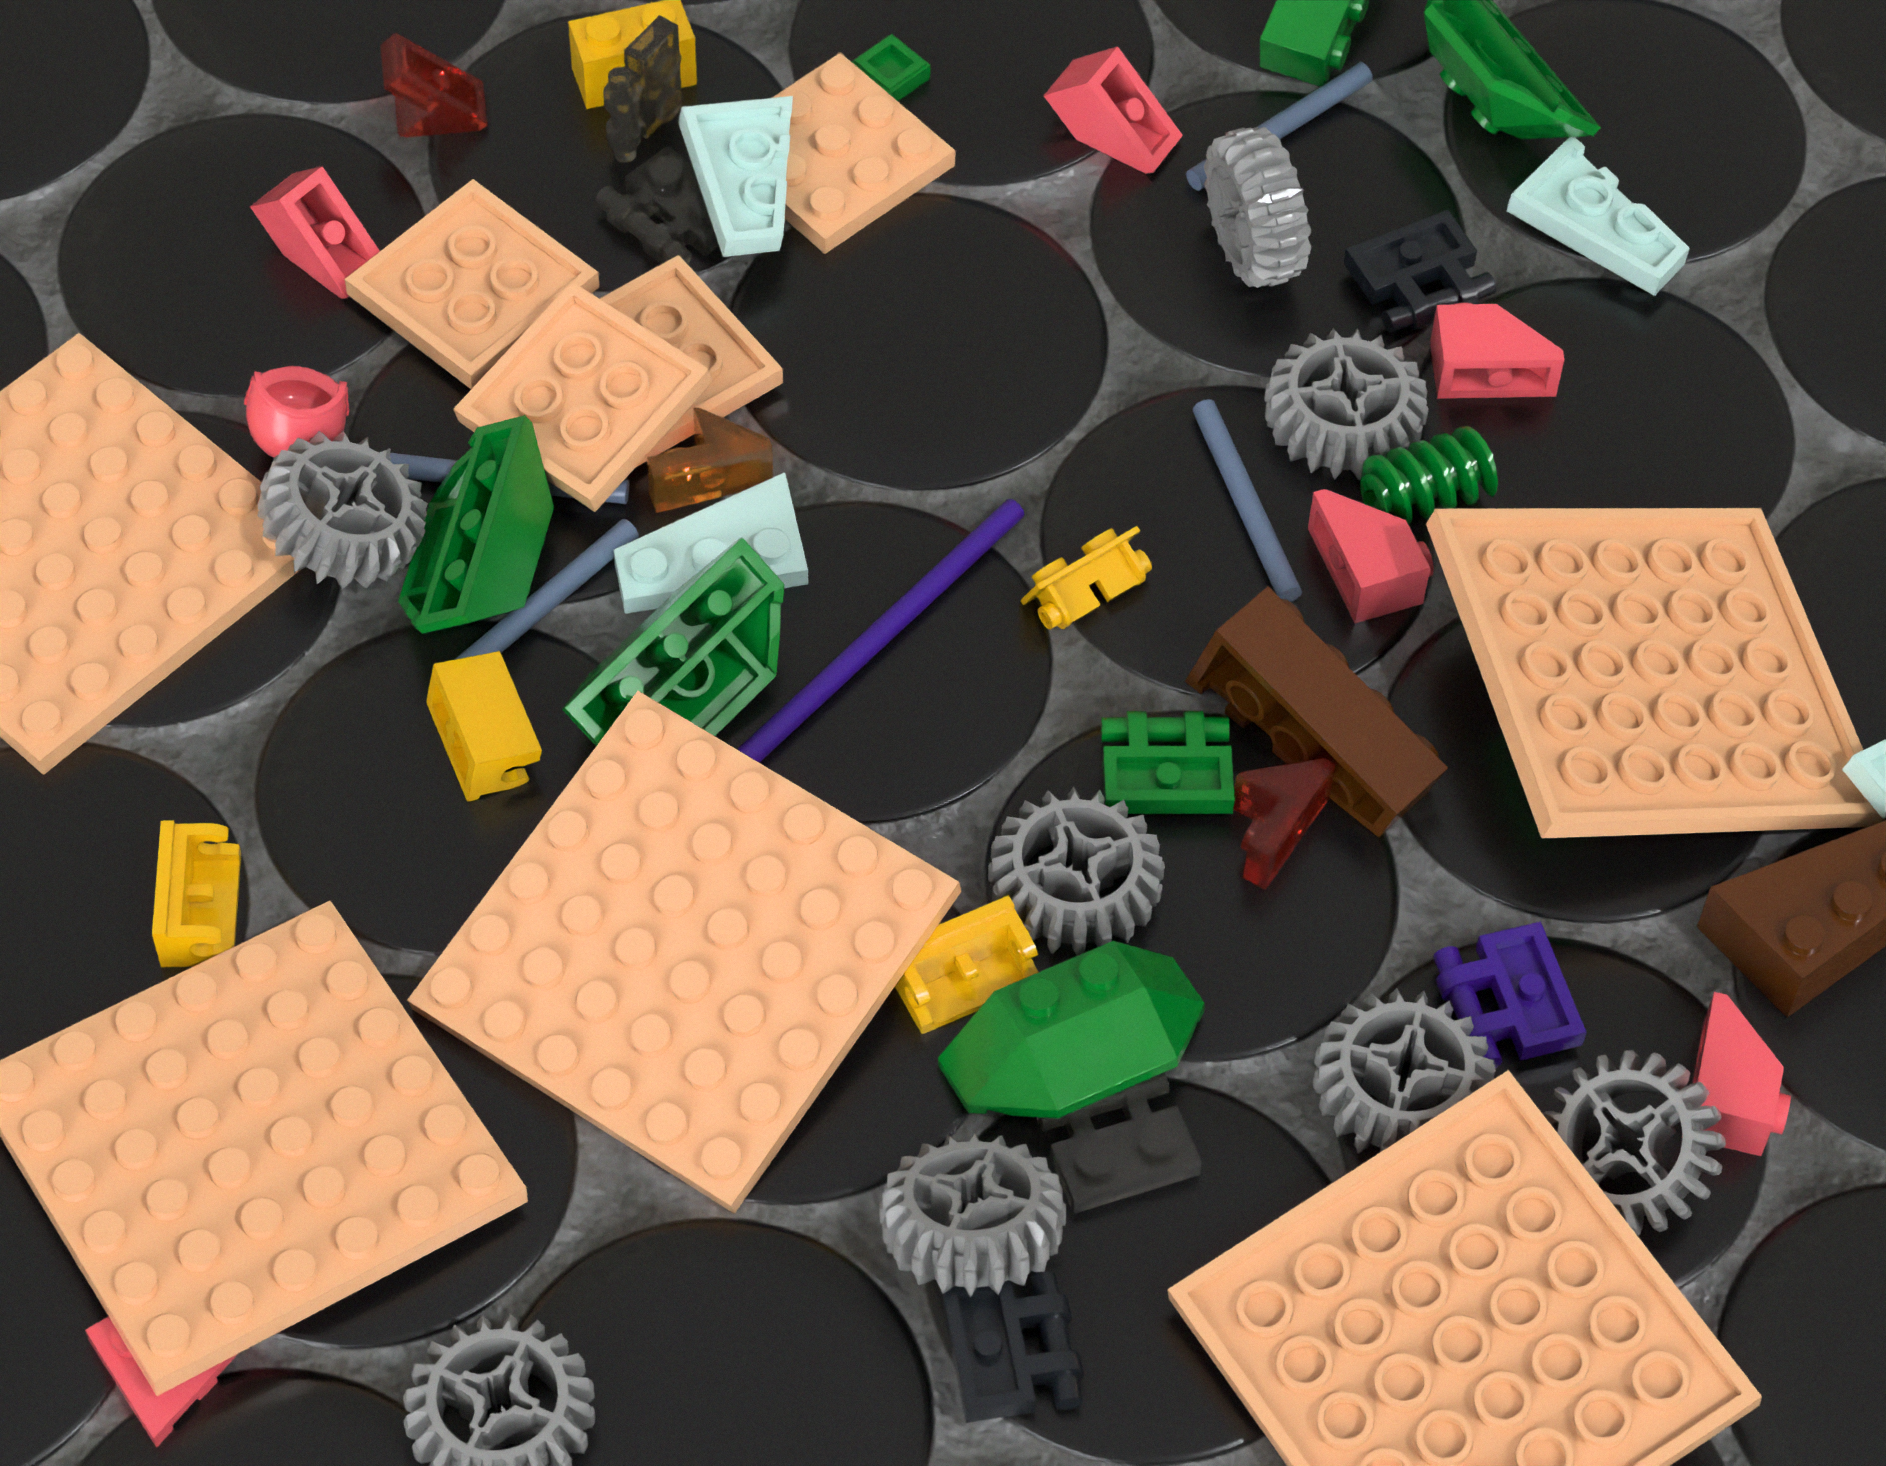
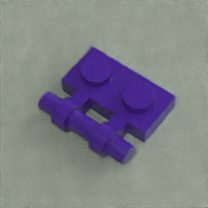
[1433,921,1587,1068]

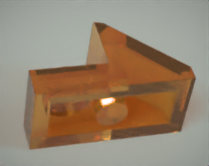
[647,407,773,513]

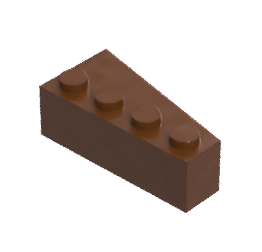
[1185,586,1448,837]
[1697,820,1886,1018]

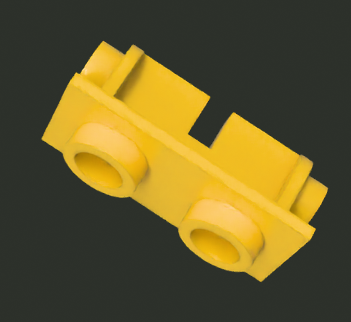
[1020,526,1152,630]

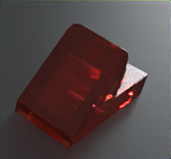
[380,33,488,137]
[1234,758,1336,890]

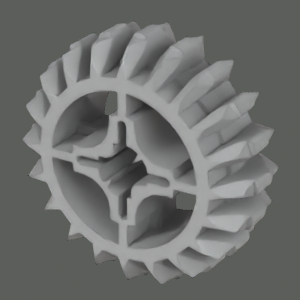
[1204,127,1311,287]
[1264,328,1429,480]
[257,431,428,589]
[988,787,1165,956]
[1313,988,1495,1153]
[1542,1050,1726,1236]
[879,1132,1066,1297]
[403,1313,595,1466]

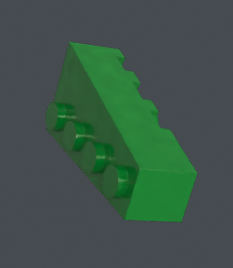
[1260,0,1370,87]

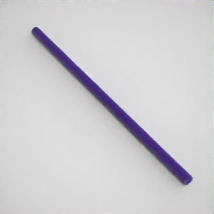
[737,499,1024,763]

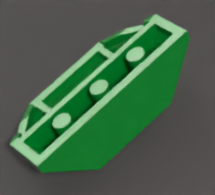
[1424,0,1601,140]
[398,415,554,634]
[562,538,785,746]
[938,941,1205,1119]

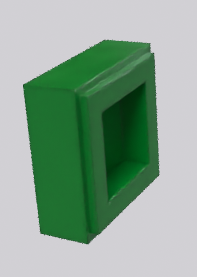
[851,34,931,101]

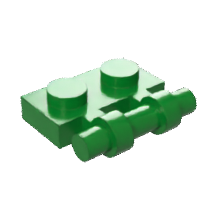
[1101,711,1235,814]

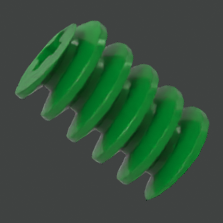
[1360,426,1498,525]

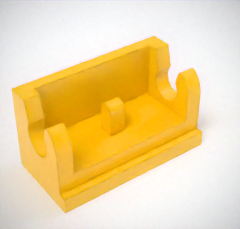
[426,651,542,802]
[152,820,241,967]
[895,895,1038,1034]

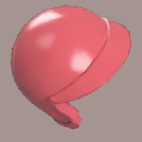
[244,366,349,458]

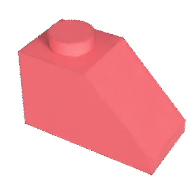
[1044,46,1183,174]
[250,166,380,299]
[1430,303,1564,399]
[1308,489,1434,624]
[1692,992,1791,1156]

